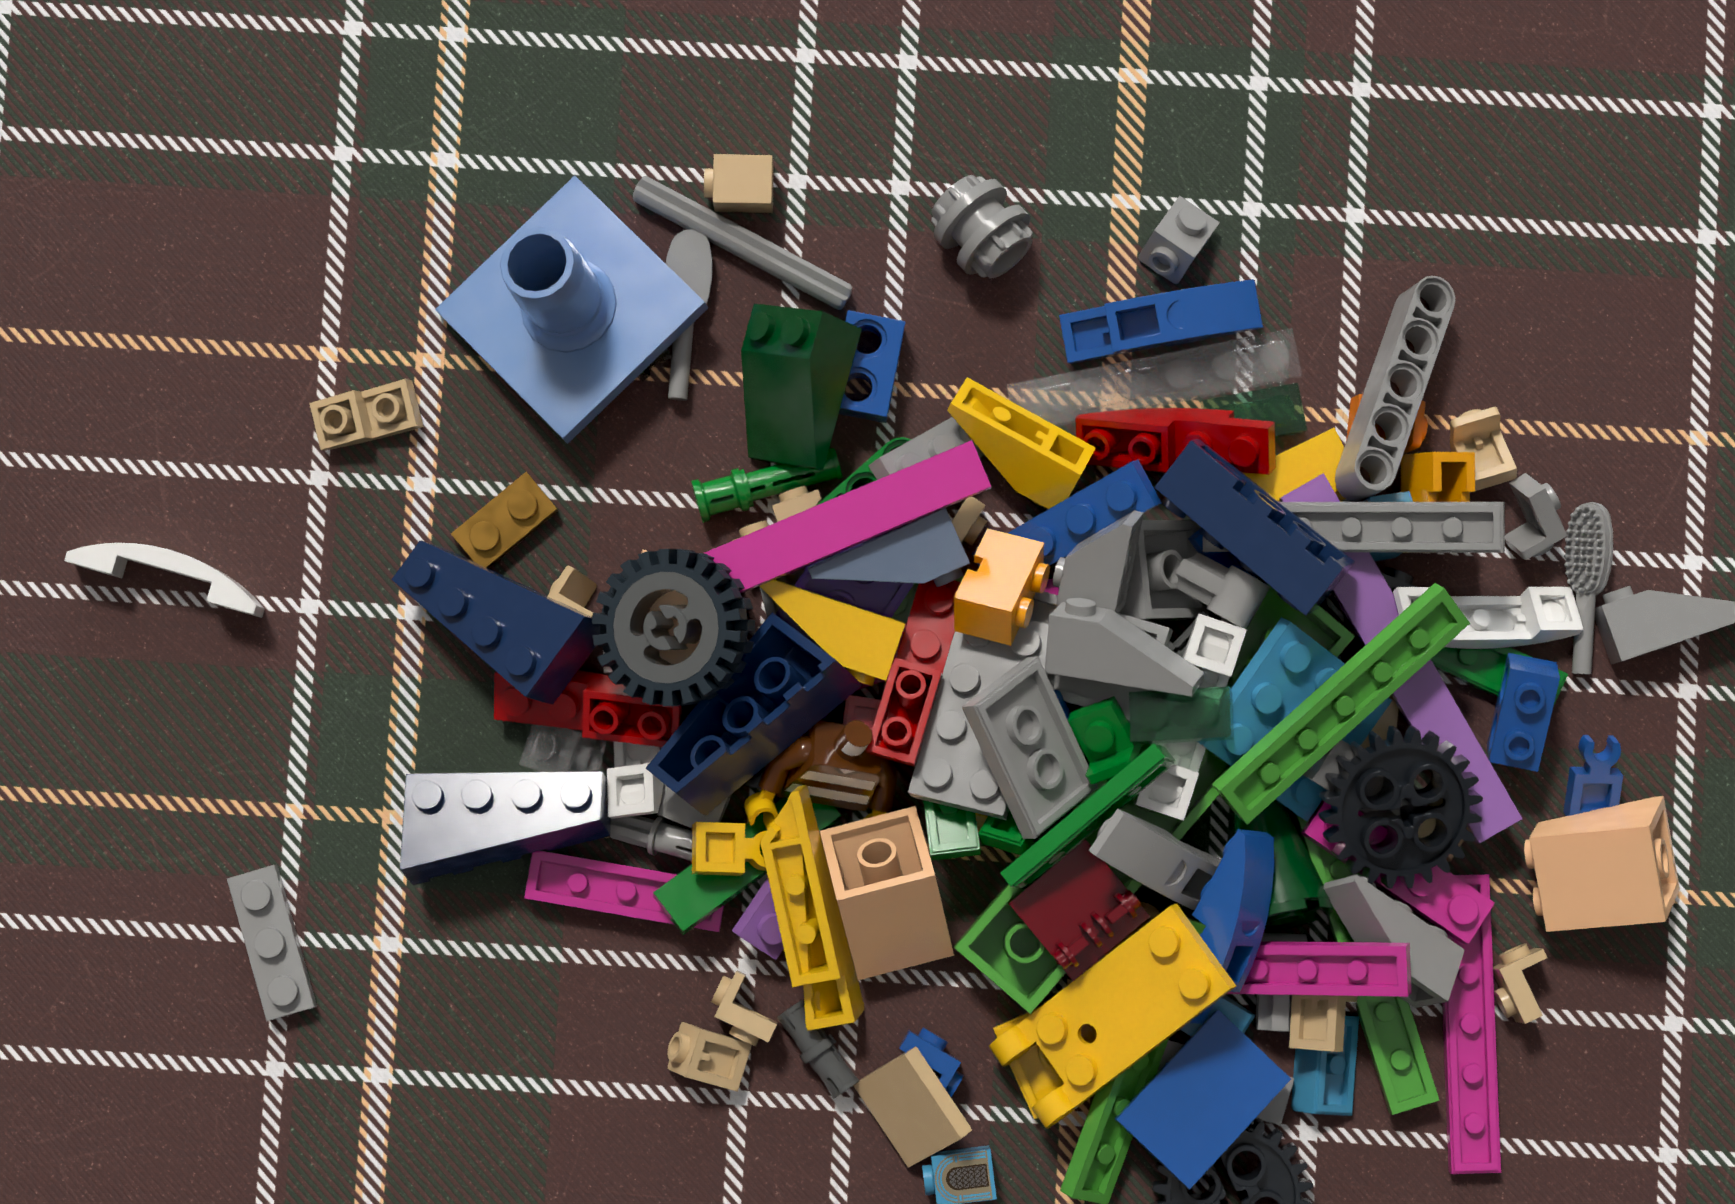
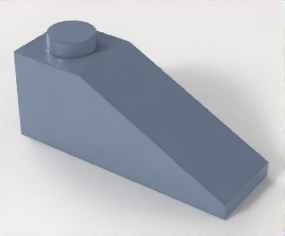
[808,508,970,587]

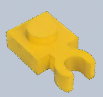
[692,822,767,876]

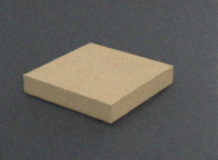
[853,1046,972,1168]

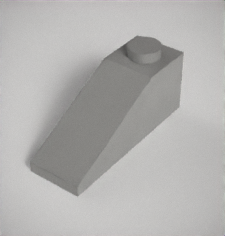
[1595,586,1735,665]
[1045,598,1204,697]

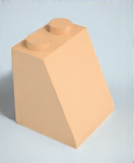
[1524,796,1680,932]
[820,806,954,981]

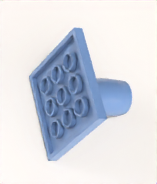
[435,176,708,444]

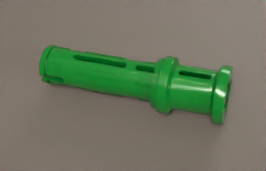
[691,448,842,523]

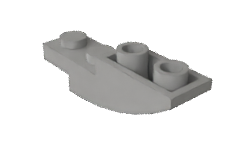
[1089,809,1221,910]

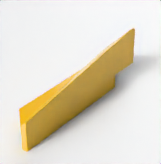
[760,785,864,1031]

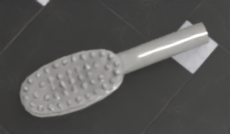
[665,229,712,401]
[1564,502,1613,674]

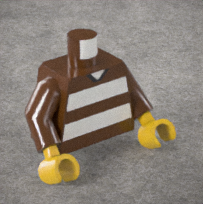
[744,720,897,830]

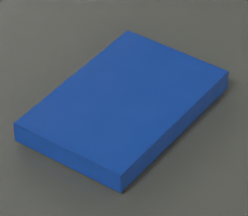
[1115,1009,1291,1189]

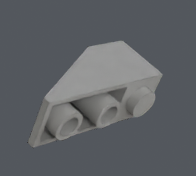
[1324,875,1465,1008]

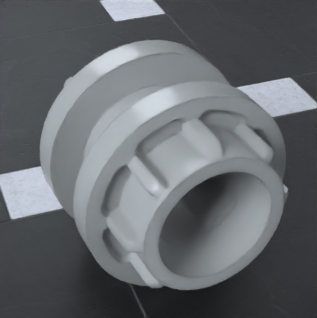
[931,175,1033,279]

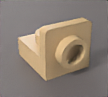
[1289,995,1357,1052]
[668,1022,752,1092]

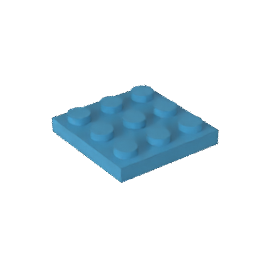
[1195,617,1392,821]

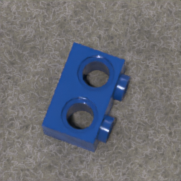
[839,310,905,423]
[1487,653,1560,772]

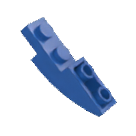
[1059,279,1264,364]
[1189,829,1274,1024]

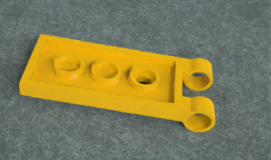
[988,904,1236,1129]

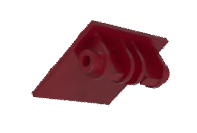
[1009,839,1150,981]

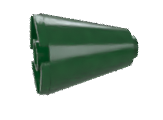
[1234,800,1333,933]

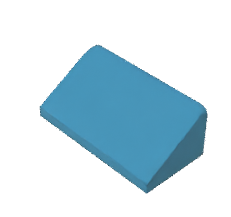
[1291,1015,1359,1116]

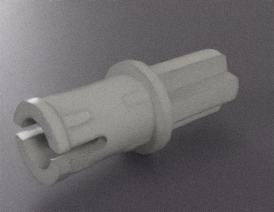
[610,815,692,862]

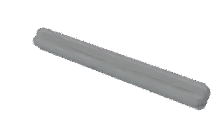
[633,176,852,310]

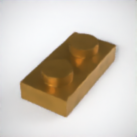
[451,472,559,569]

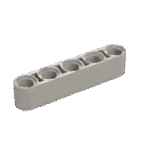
[1335,276,1455,502]

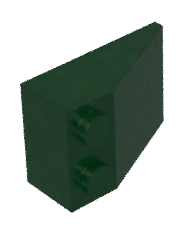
[741,303,862,471]

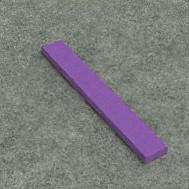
[1279,473,1522,843]

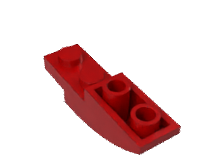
[1075,408,1276,475]
[866,580,961,766]
[494,670,682,747]

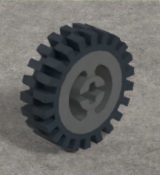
[592,549,755,706]

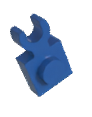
[1563,735,1623,816]

